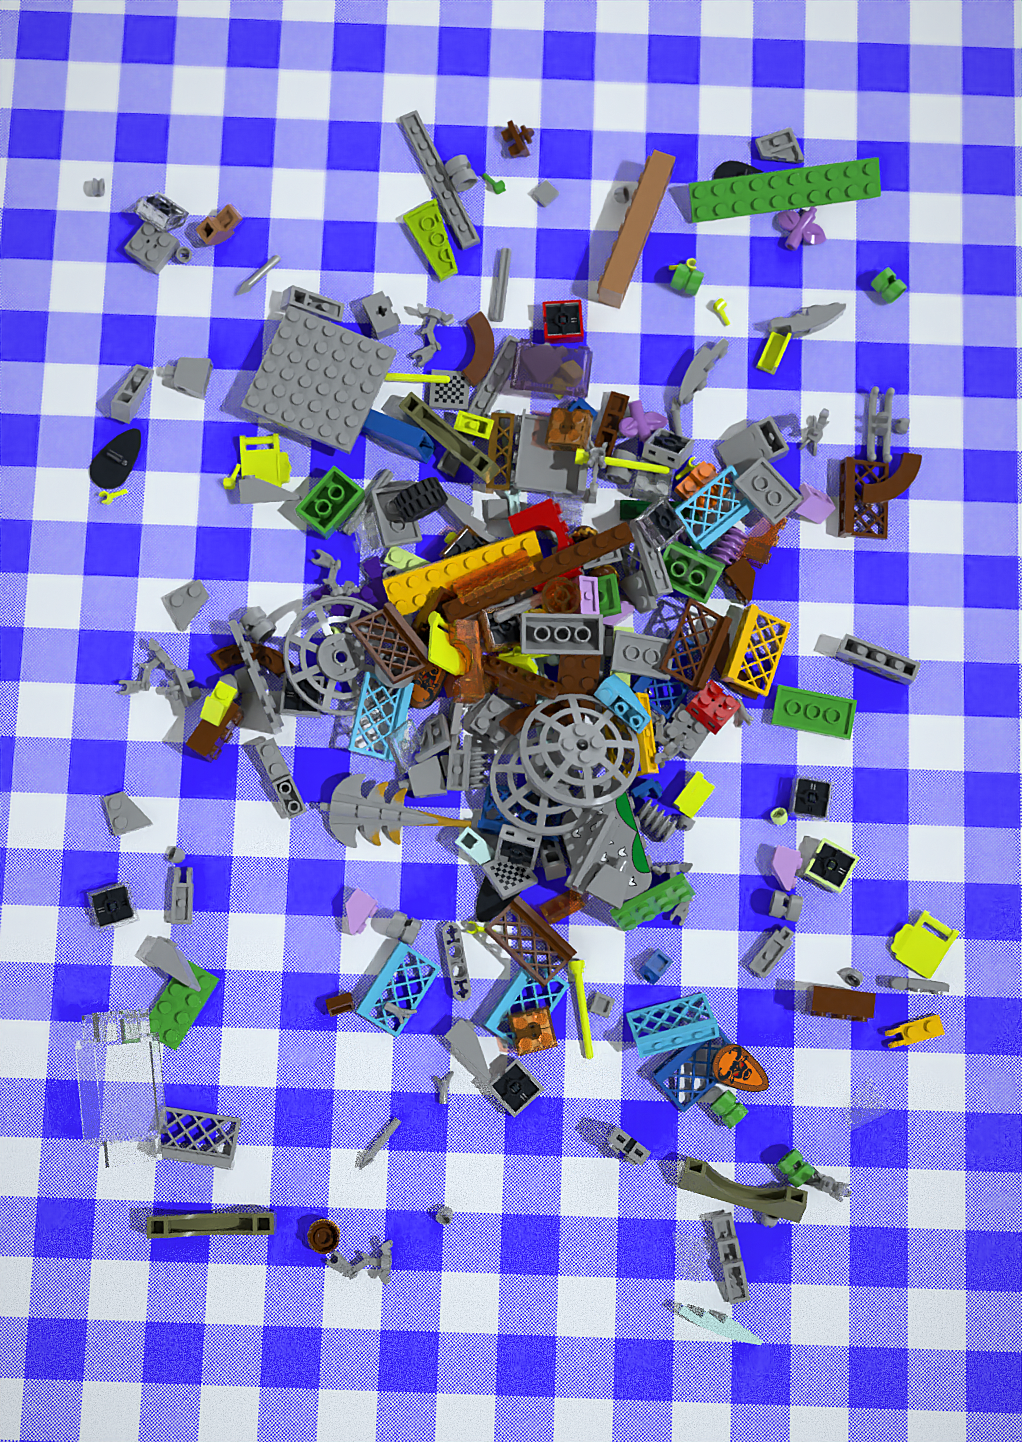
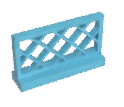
[673,465,755,550]
[347,672,414,762]
[355,941,441,1037]
[482,956,570,1053]
[626,992,720,1058]

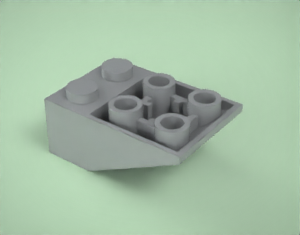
[716,415,789,478]

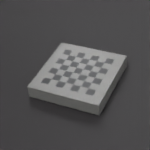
[429,369,470,411]
[482,860,538,900]

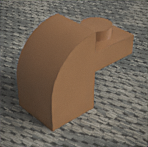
[195,204,243,245]

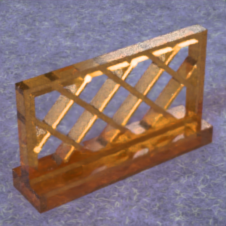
[452,547,536,604]

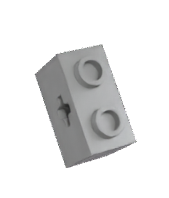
[361,291,401,340]

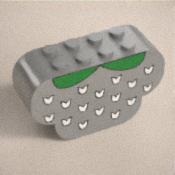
[561,778,653,903]

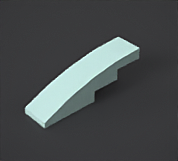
[677,1303,763,1345]

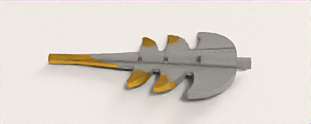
[320,773,472,848]

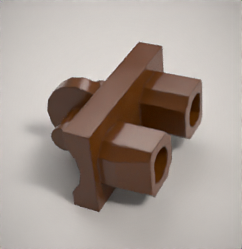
[500,120,535,158]

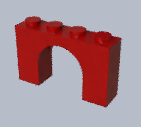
[508,498,583,592]

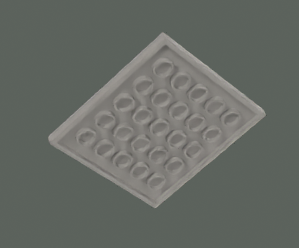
[240,305,397,454]

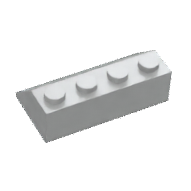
[520,613,603,655]

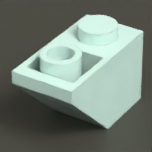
[455,826,496,867]

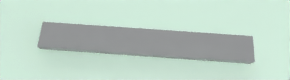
[399,110,480,250]
[437,335,526,477]

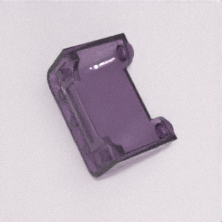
[510,338,594,399]

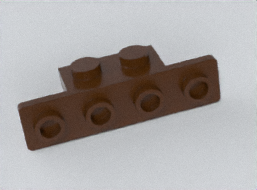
[482,656,563,707]

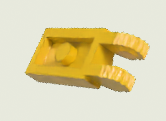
[884,1014,945,1049]

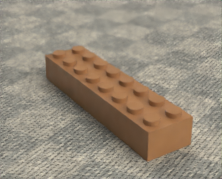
[597,149,676,309]

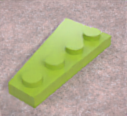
[403,198,458,282]

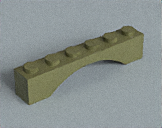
[398,392,500,484]
[678,1156,808,1223]
[147,1211,277,1239]

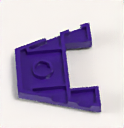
[310,555,388,631]

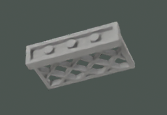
[620,518,673,599]
[564,810,621,895]
[148,1106,242,1170]

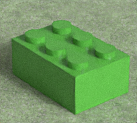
[295,466,365,540]
[662,539,725,604]

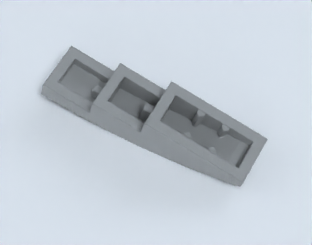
[443,492,500,545]
[711,1212,750,1305]

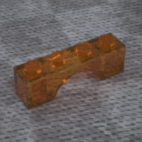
[740,511,792,569]
[448,619,485,704]

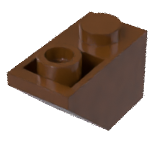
[723,557,756,606]

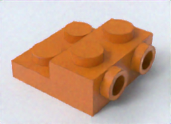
[674,461,731,517]

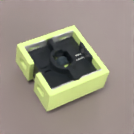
[803,838,860,894]

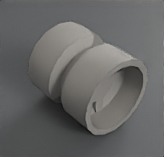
[445,155,478,192]
[605,449,637,485]
[239,606,277,644]
[219,666,256,700]
[769,890,803,922]
[386,910,423,946]

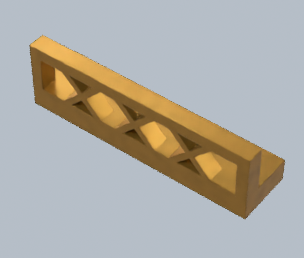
[486,412,515,494]

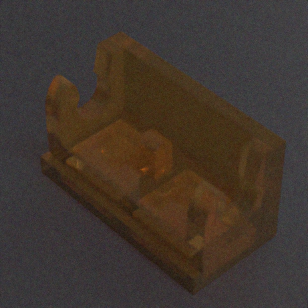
[539,889,586,926]

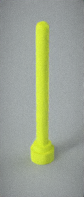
[385,373,450,383]
[574,448,670,474]
[568,960,594,1059]

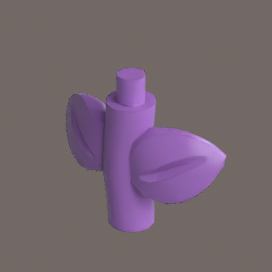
[778,206,826,251]
[619,400,669,443]

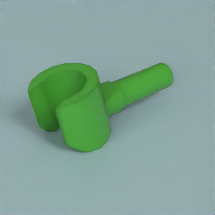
[482,173,506,194]

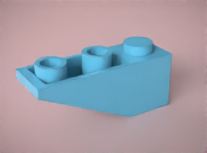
[594,674,651,734]

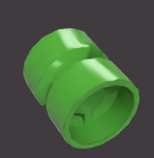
[670,263,705,296]
[870,267,907,304]
[709,1089,749,1129]
[776,1148,816,1188]

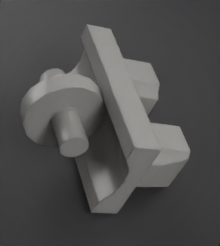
[165,668,201,708]

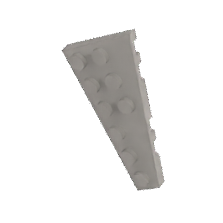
[228,619,284,735]

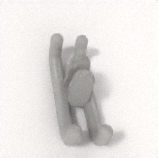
[867,386,895,463]

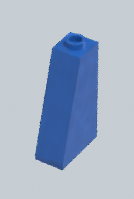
[361,409,436,464]

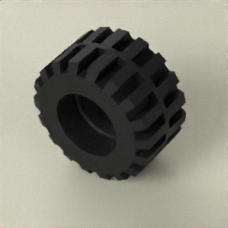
[393,477,448,523]

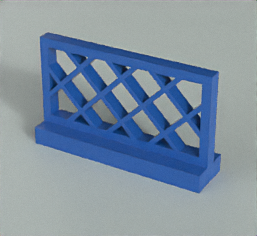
[630,629,703,720]
[477,784,563,842]
[650,1026,732,1113]

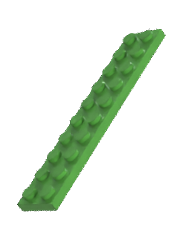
[688,157,881,223]

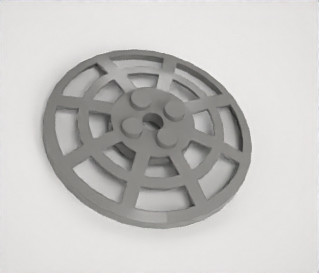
[283,596,401,716]
[519,694,640,808]
[490,722,612,836]

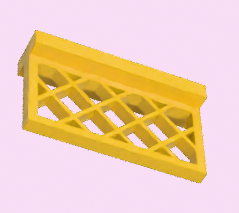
[720,604,791,697]
[602,692,659,781]

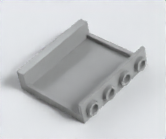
[510,408,593,498]

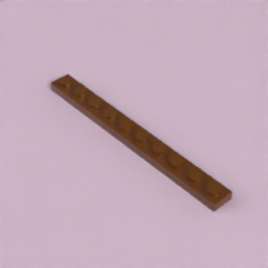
[442,522,635,625]

